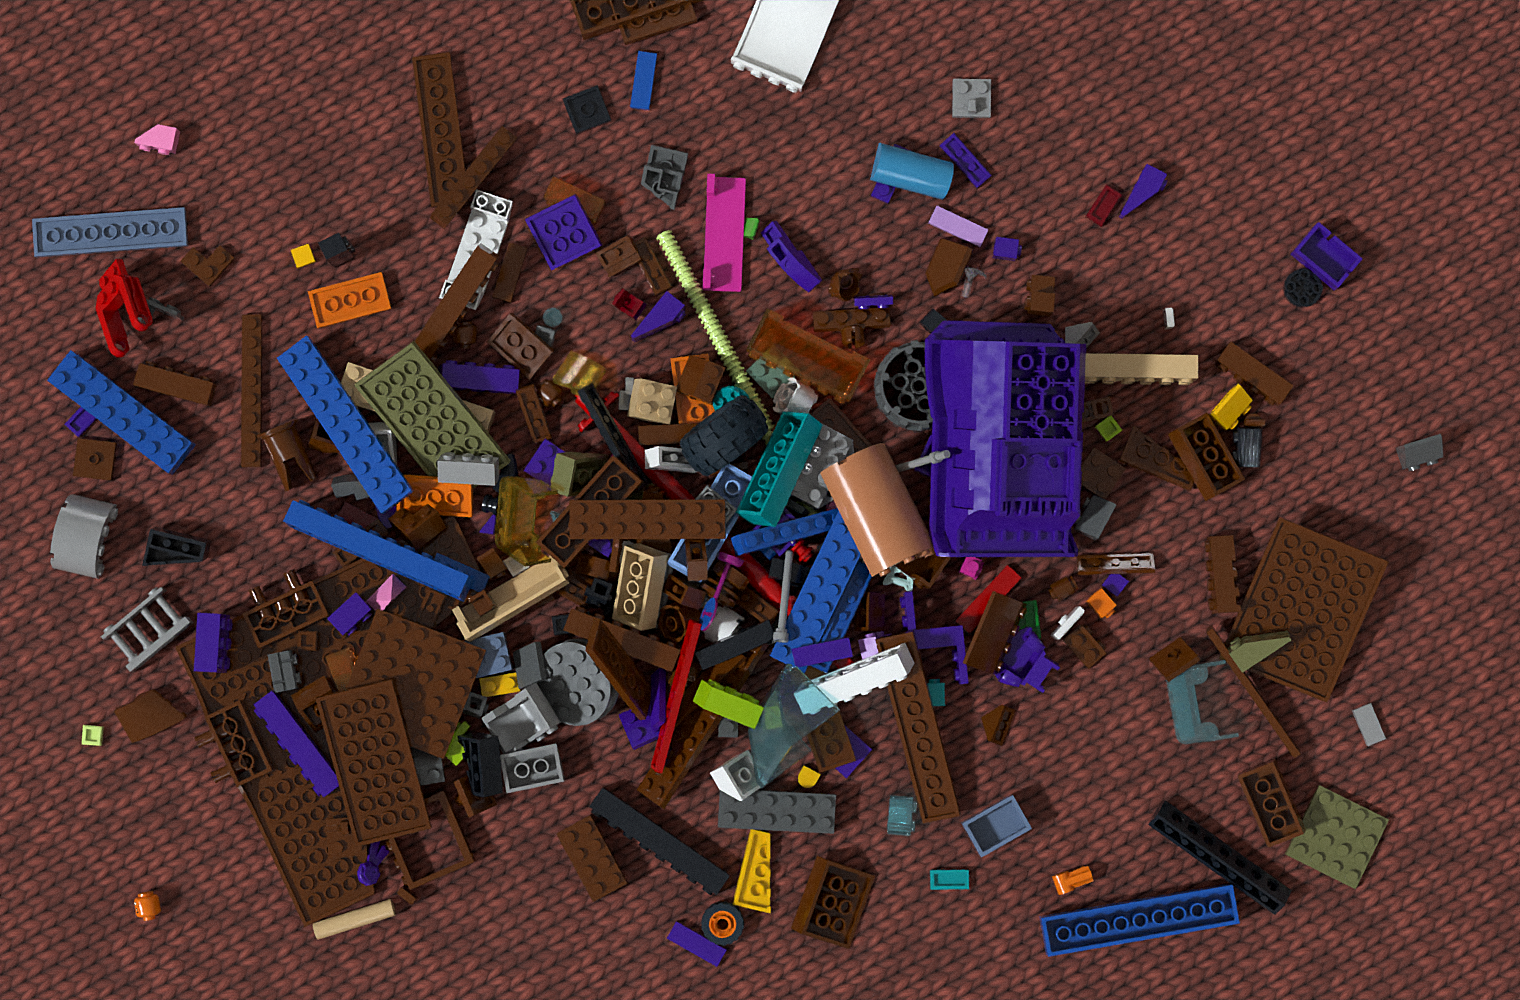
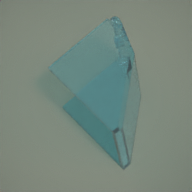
[748,664,840,788]

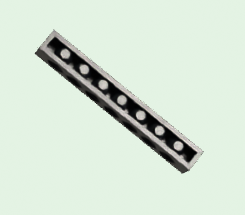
[1148,800,1292,915]

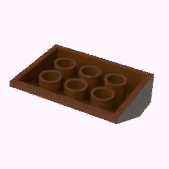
[963,591,1027,675]
[791,855,875,949]

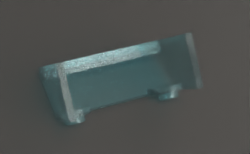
[1166,660,1239,744]

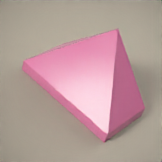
[366,574,407,611]

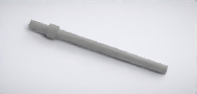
[895,450,950,472]

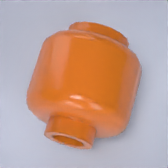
[134,891,161,921]

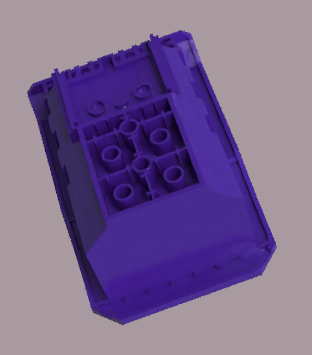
[925,321,1086,557]

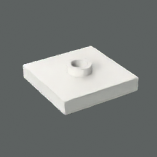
[1050,606,1085,640]

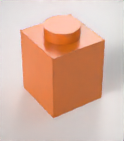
[1085,588,1117,618]

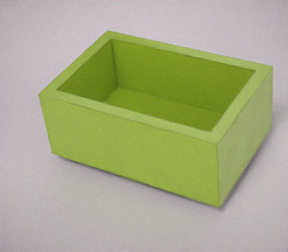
[693,679,764,729]

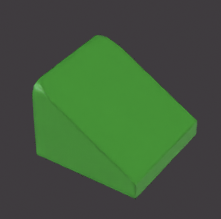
[743,218,759,240]

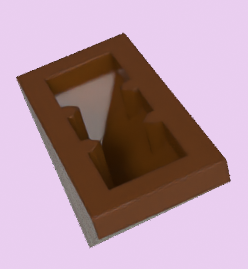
[981,705,1016,746]

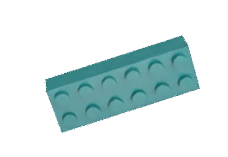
[735,411,823,527]

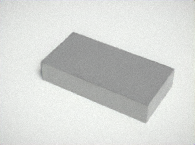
[1352,703,1386,746]

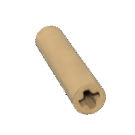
[313,899,396,940]

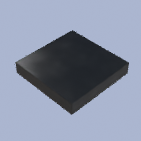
[563,85,611,135]

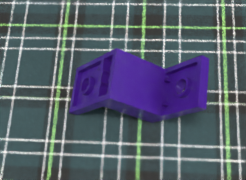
[900,591,968,684]

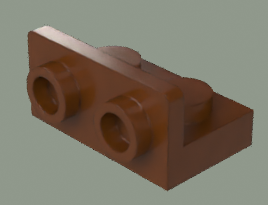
[1063,625,1107,669]

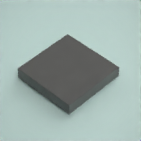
[513,642,547,689]

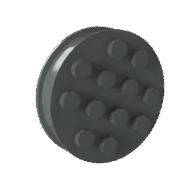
[537,638,619,726]

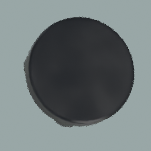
[1283,268,1323,308]

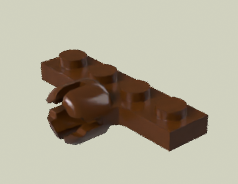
[813,308,891,349]

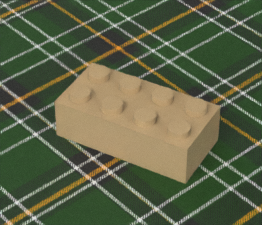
[612,543,669,631]

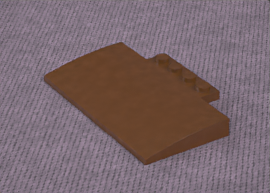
[570,0,704,45]

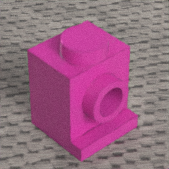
[959,557,984,580]

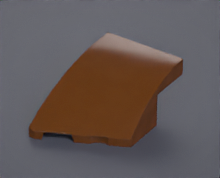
[114,689,187,743]

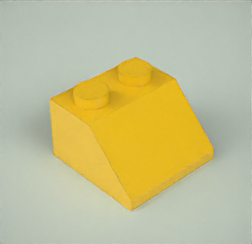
[1209,384,1253,431]

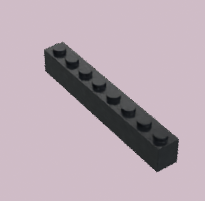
[589,787,730,895]

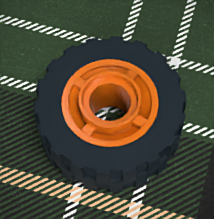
[701,901,744,946]

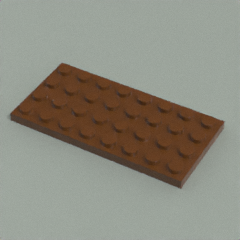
[316,679,432,847]

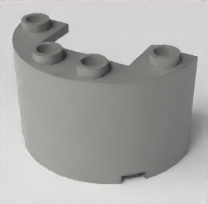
[50,494,118,579]
[482,683,561,754]

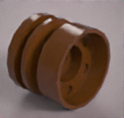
[699,559,750,608]

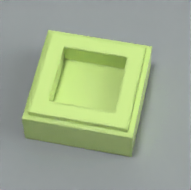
[82,725,104,746]

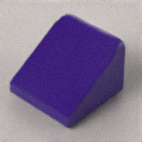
[479,515,498,535]

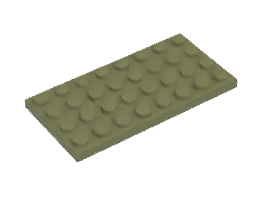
[354,341,511,488]

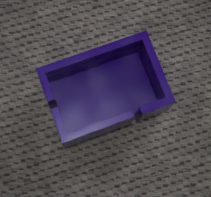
[1290,222,1363,290]
[194,613,233,673]

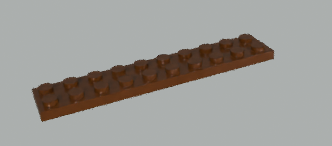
[637,627,769,809]
[875,630,961,823]

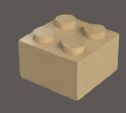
[627,379,677,424]

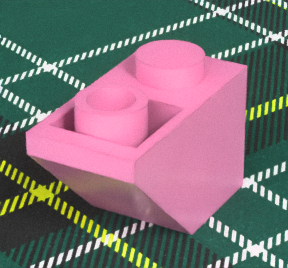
[134,124,180,155]

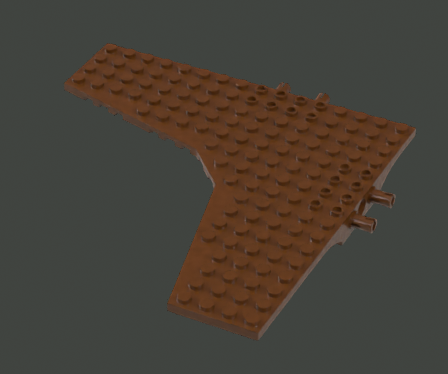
[175,516,481,927]

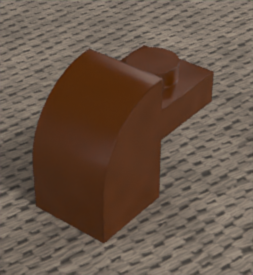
[576,554,620,583]

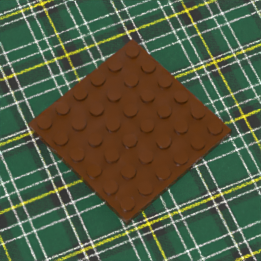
[346,608,486,759]

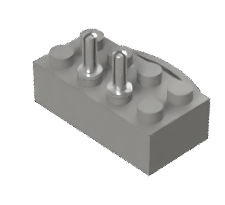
[790,423,854,510]

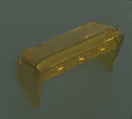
[495,476,558,566]

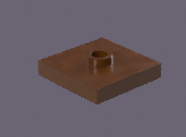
[73,438,117,481]
[1149,637,1200,682]

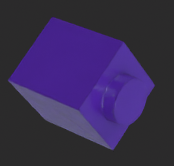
[992,237,1022,261]

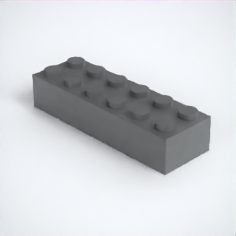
[718,790,836,834]

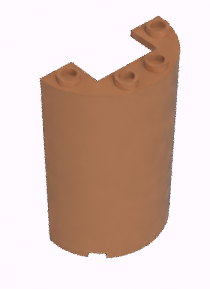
[820,443,935,577]

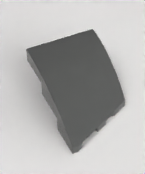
[641,144,689,210]

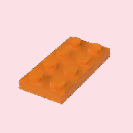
[308,272,392,329]
[670,354,715,424]
[397,475,474,517]

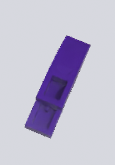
[761,221,822,292]

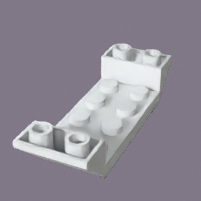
[439,189,513,310]

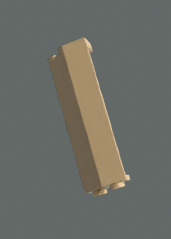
[452,555,569,642]

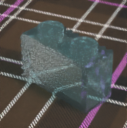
[887,795,917,836]

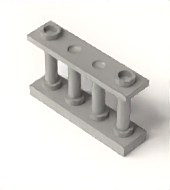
[101,587,193,672]

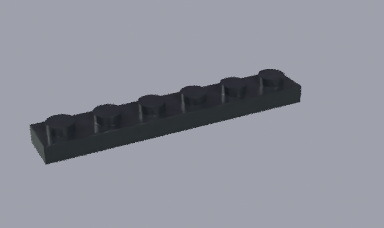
[577,383,649,491]

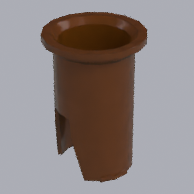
[256,419,318,491]

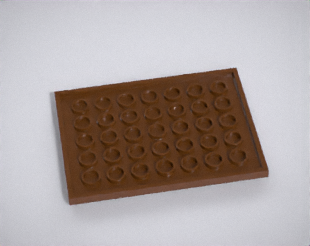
[1219,517,1389,703]

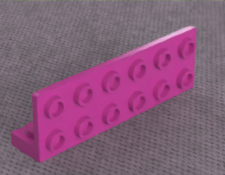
[703,173,746,292]

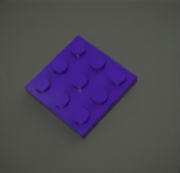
[525,194,602,270]

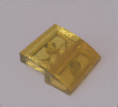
[553,351,606,396]

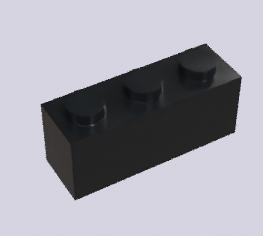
[318,233,356,268]

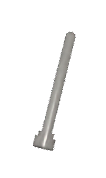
[773,550,793,643]

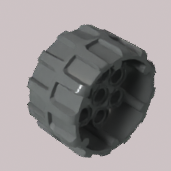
[873,340,933,433]

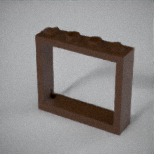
[386,790,476,890]

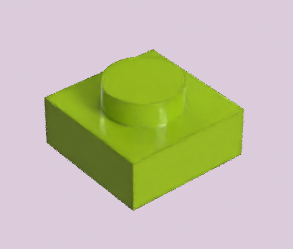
[1095,416,1122,442]

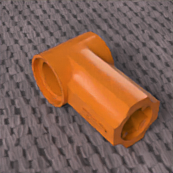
[1052,865,1093,895]

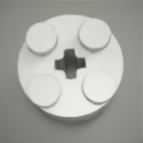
[773,378,818,414]
[703,606,745,644]

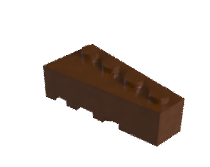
[1204,535,1241,614]

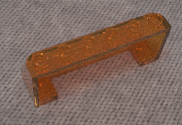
[746,308,870,404]

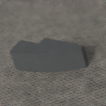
[331,474,370,500]

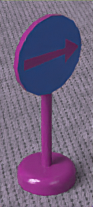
[699,552,744,631]

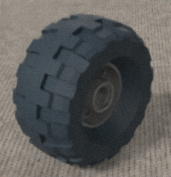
[680,395,768,476]

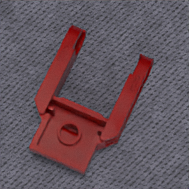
[96,259,153,358]

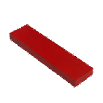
[955,565,1021,634]

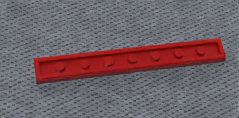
[650,619,702,773]

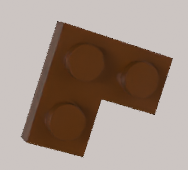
[180,245,235,287]

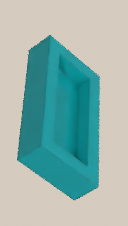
[930,869,969,890]

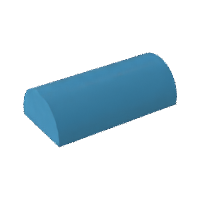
[870,143,954,200]

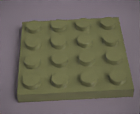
[1285,785,1389,889]

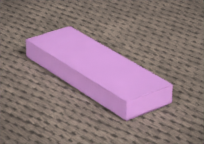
[928,206,988,248]

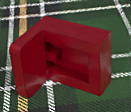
[612,288,646,320]

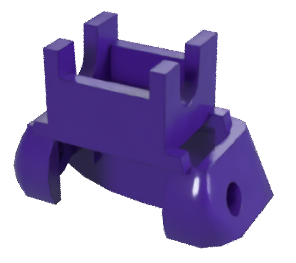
[995,627,1060,693]

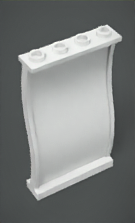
[731,0,839,93]

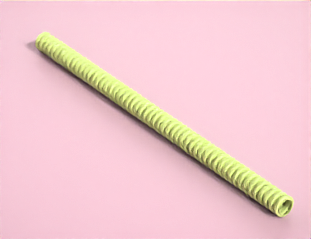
[656,230,820,516]

